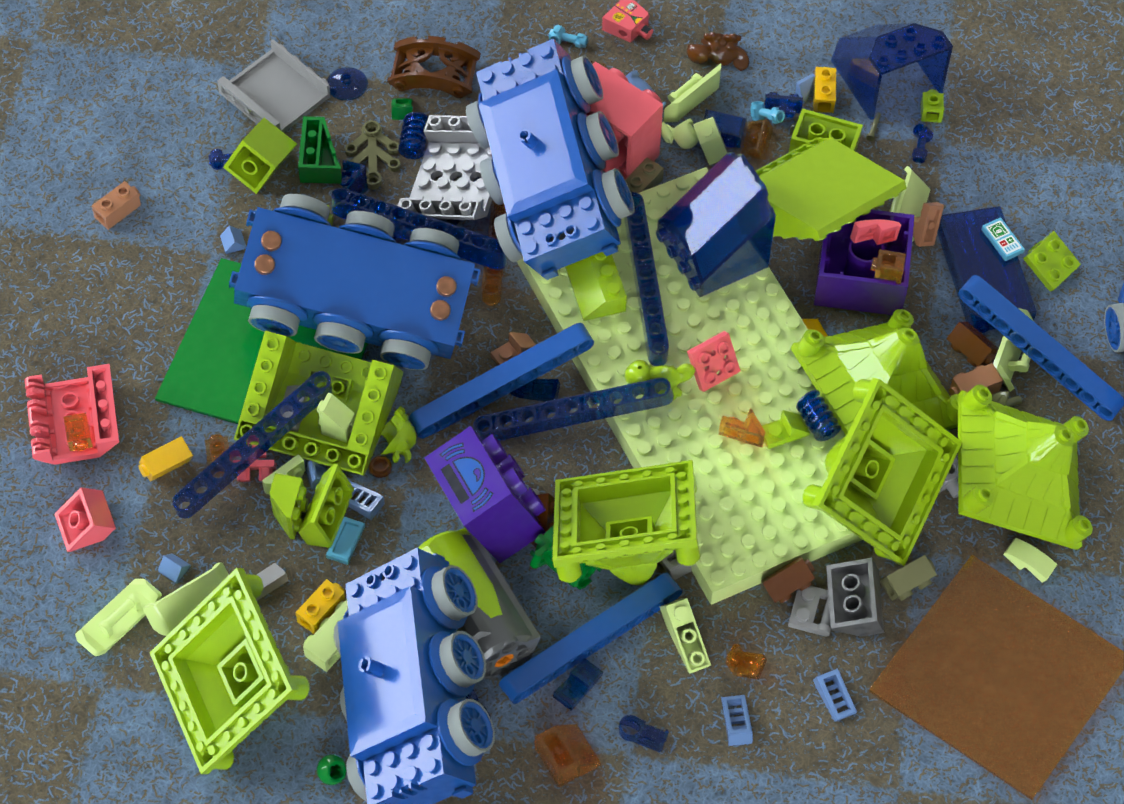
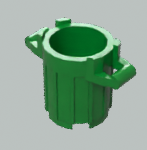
[530,525,603,590]

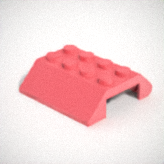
[25,364,119,465]

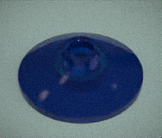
[327,67,368,101]

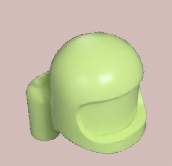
[661,118,699,149]

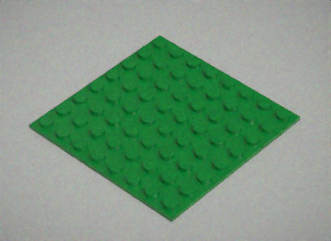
[155,258,369,424]

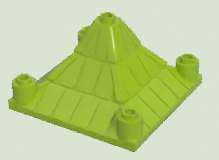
[791,309,958,435]
[803,378,962,566]
[958,385,1093,550]
[553,460,701,586]
[150,568,309,774]

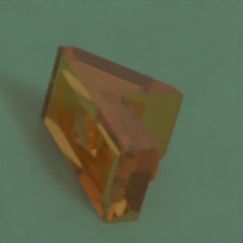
[719,408,765,448]

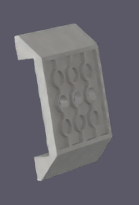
[394,115,492,220]

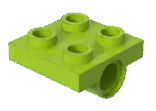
[1023,231,1081,292]

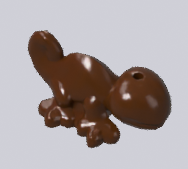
[687,32,750,71]

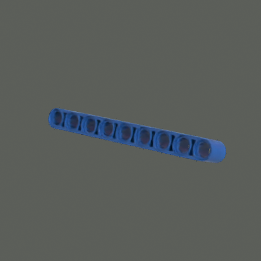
[958,275,1124,421]
[409,323,594,439]
[499,572,683,704]

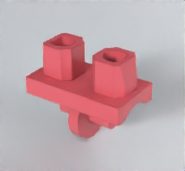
[233,445,276,482]

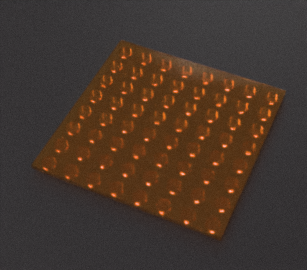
[869,555,1124,800]

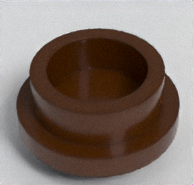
[369,456,392,478]

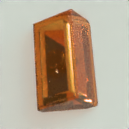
[741,119,773,160]

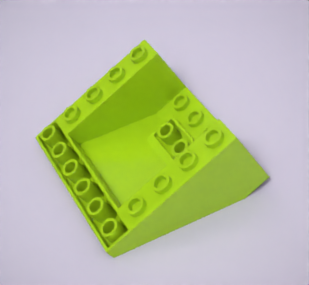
[729,138,907,241]
[234,331,404,476]

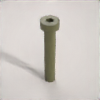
[866,112,881,141]

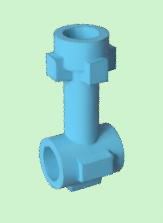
[549,25,588,48]
[750,101,785,124]

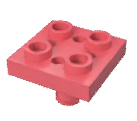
[687,331,741,392]

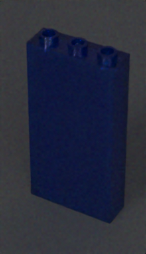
[937,206,1037,333]

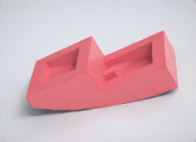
[850,220,901,245]

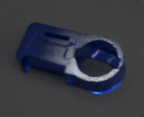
[618,715,669,752]

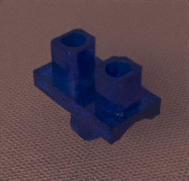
[764,92,803,118]

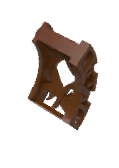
[387,36,481,98]

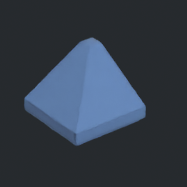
[795,74,815,103]

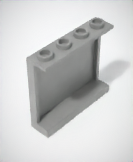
[217,39,330,133]

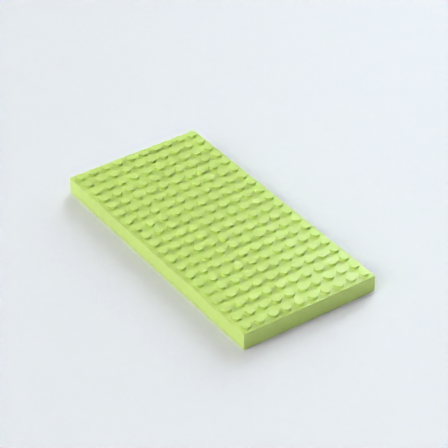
[517,167,863,605]

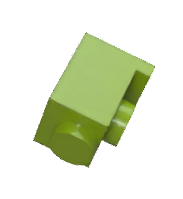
[921,89,944,123]

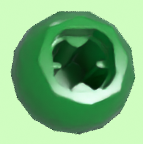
[316,754,347,785]

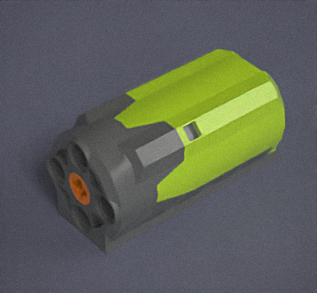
[418,528,541,680]

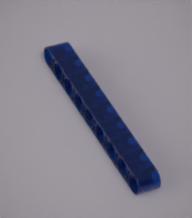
[331,188,508,270]
[624,192,669,366]
[172,371,332,519]
[473,378,674,441]

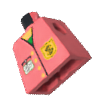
[602,0,653,42]

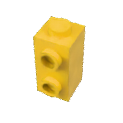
[813,67,836,113]
[138,436,193,482]
[296,579,346,634]

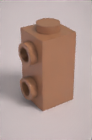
[92,181,141,230]
[949,363,1003,396]

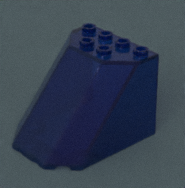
[831,23,953,120]
[656,152,776,297]

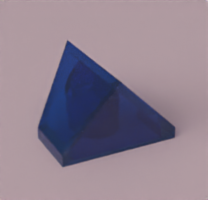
[340,160,368,207]

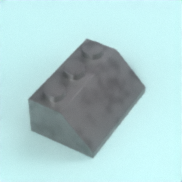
[826,558,884,637]

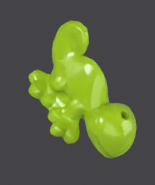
[625,360,695,400]

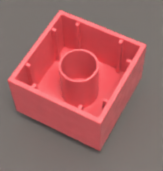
[586,61,663,180]

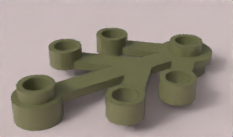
[345,120,400,190]

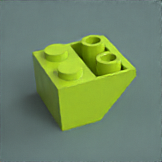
[269,473,308,539]

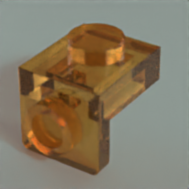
[726,644,767,680]

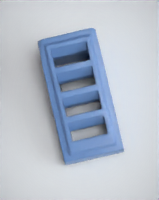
[348,481,385,520]
[813,669,857,722]
[721,695,753,746]

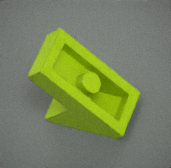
[759,410,810,449]

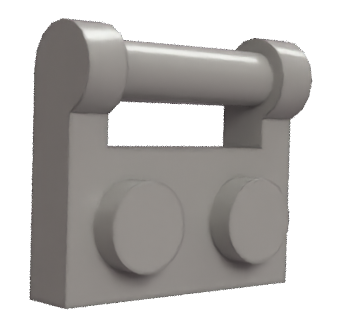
[788,586,831,637]

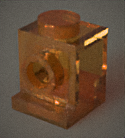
[871,249,906,284]
[63,413,93,451]
[205,434,232,472]

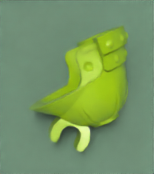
[381,406,417,463]

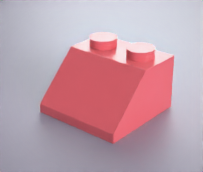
[55,487,116,552]

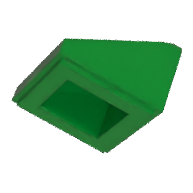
[391,98,413,120]

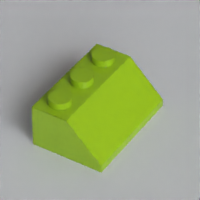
[789,108,863,152]
[565,252,627,321]
[298,464,354,548]

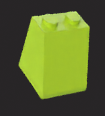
[223,117,297,194]

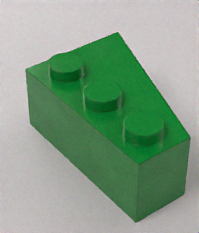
[298,116,343,184]

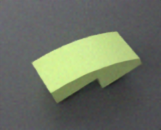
[1003,538,1057,583]

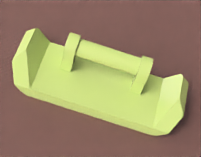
[663,64,721,122]
[889,166,930,242]
[993,308,1033,392]
[143,562,229,636]
[75,579,162,656]

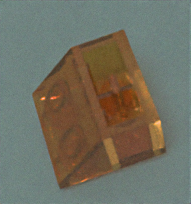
[535,724,601,787]

